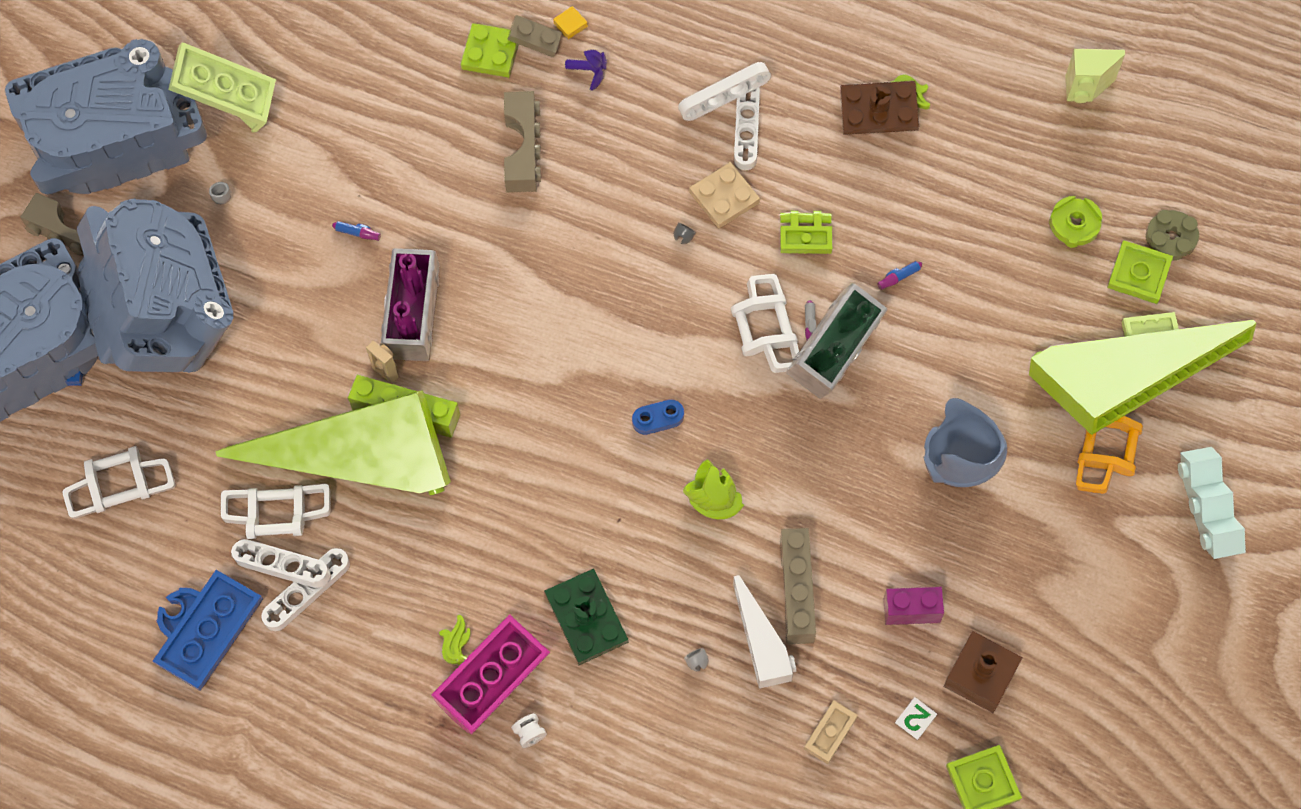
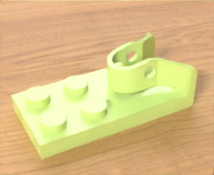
[168,42,276,132]

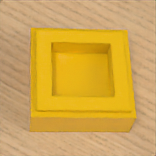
[553,6,588,40]

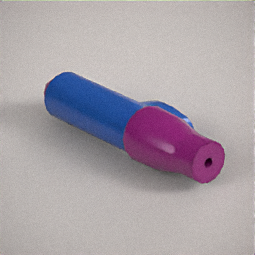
[332,221,381,241]
[877,261,922,290]

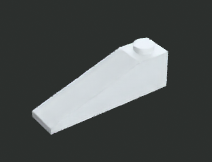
[733,575,796,688]

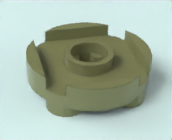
[1146,210,1199,261]

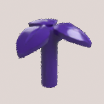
[565,50,607,91]

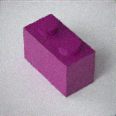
[883,587,944,625]

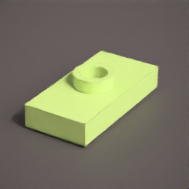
[1122,312,1179,336]

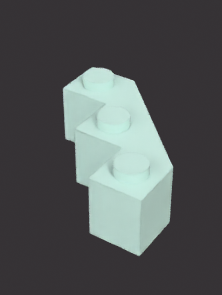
[1178,447,1246,559]

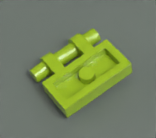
[780,210,832,254]

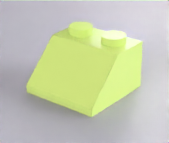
[1065,49,1125,103]

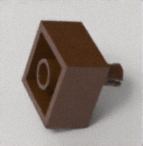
[943,631,1023,713]

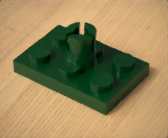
[544,568,629,665]

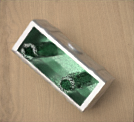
[786,283,887,398]

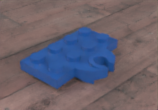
[153,570,263,691]

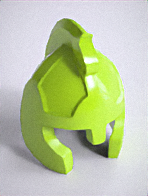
[683,459,744,519]

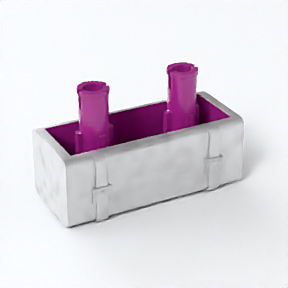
[380,248,440,361]

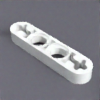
[678,62,771,121]
[734,87,760,171]
[231,539,331,588]
[261,548,350,631]

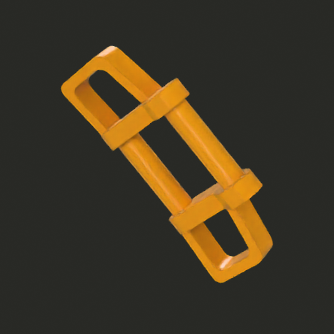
[1076,416,1143,494]

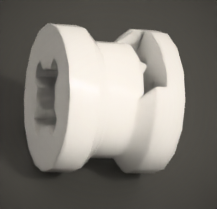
[511,714,547,748]

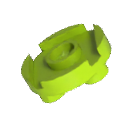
[1049,196,1102,248]

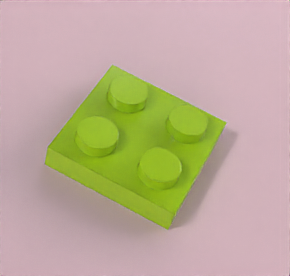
[461,23,518,78]
[1107,240,1173,304]
[946,745,1022,809]

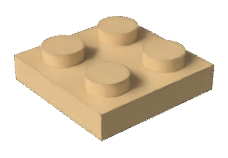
[689,162,760,229]

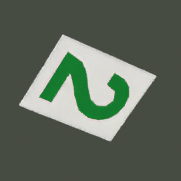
[895,697,937,740]

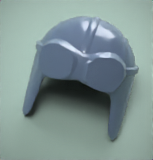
[923,398,1007,487]

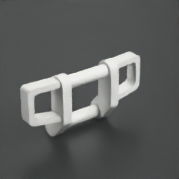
[731,274,799,373]
[63,446,176,519]
[221,484,331,539]

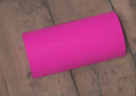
[431,614,550,735]

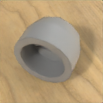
[209,182,231,204]
[684,648,709,672]

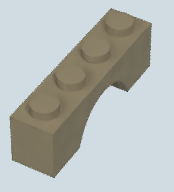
[504,91,541,193]
[20,193,83,255]
[780,528,816,644]

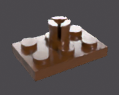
[840,81,919,135]

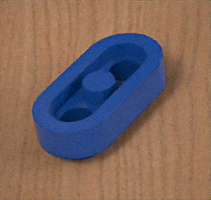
[632,400,684,435]

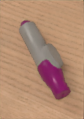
[805,300,816,341]

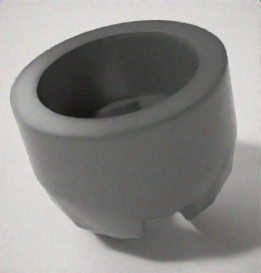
[673,222,696,244]

